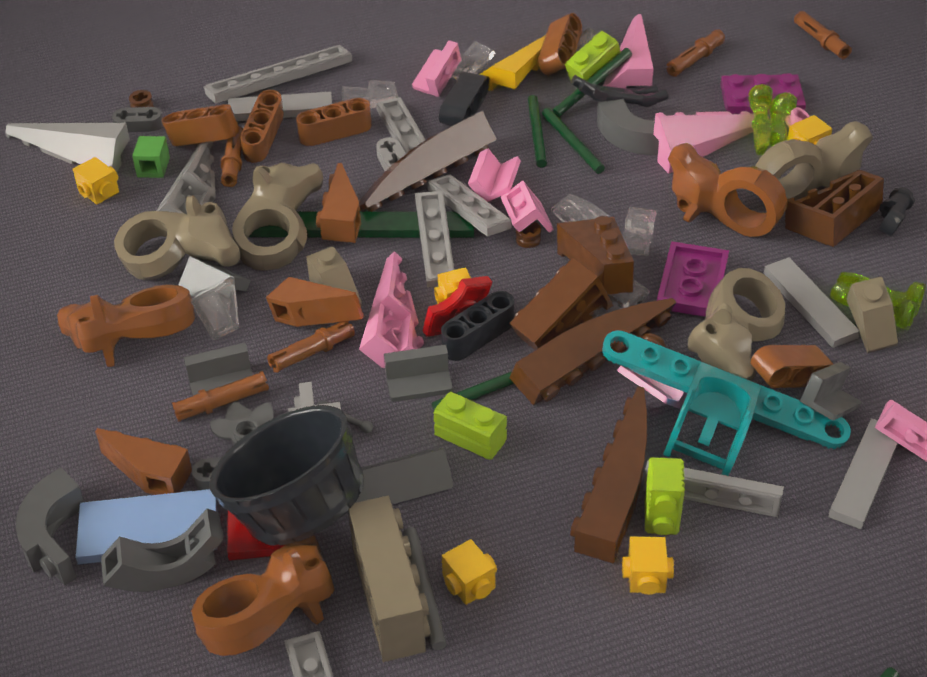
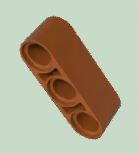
[538,13,582,76]
[240,89,284,163]
[296,98,372,146]
[162,104,240,146]
[751,345,833,388]

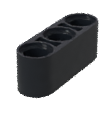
[439,71,490,126]
[441,291,514,361]

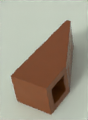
[316,163,361,243]
[266,277,364,327]
[95,428,192,495]

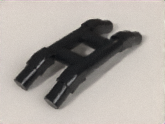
[570,75,668,107]

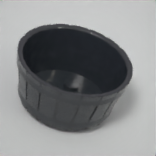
[209,405,364,545]

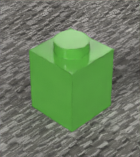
[132,136,170,178]

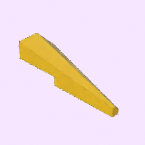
[479,35,546,91]

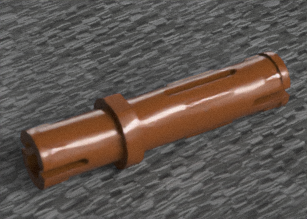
[794,11,852,59]
[666,29,725,77]
[220,126,243,187]
[267,321,355,373]
[172,371,269,422]

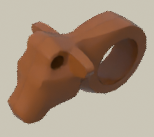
[667,143,787,237]
[57,285,195,367]
[191,535,335,656]

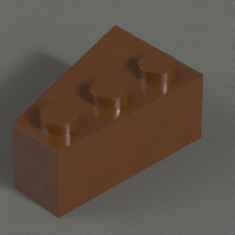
[785,170,884,247]
[557,216,634,295]
[510,258,614,350]

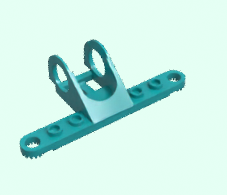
[602,330,851,476]

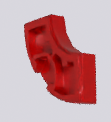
[422,276,493,337]

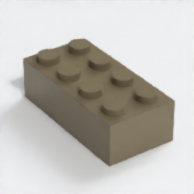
[348,495,430,662]

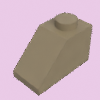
[306,246,362,307]
[846,276,898,353]

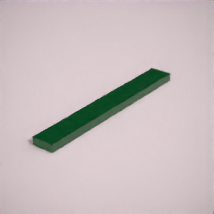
[249,211,474,238]

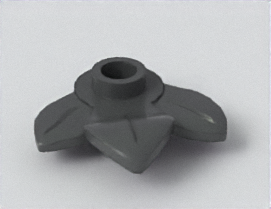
[210,401,274,444]

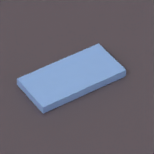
[76,489,218,564]

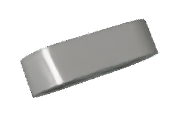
[376,138,406,171]

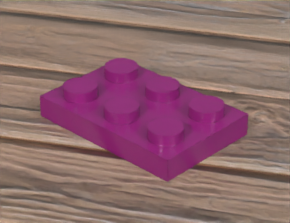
[720,73,806,114]
[657,241,729,317]

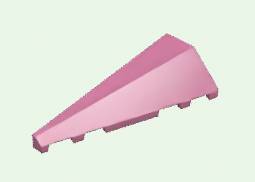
[603,14,653,89]
[654,111,770,174]
[359,251,424,368]

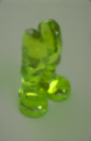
[748,84,797,155]
[830,272,926,331]

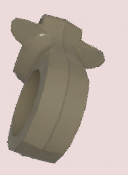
[755,121,873,201]
[232,163,323,271]
[114,196,241,280]
[688,268,785,381]

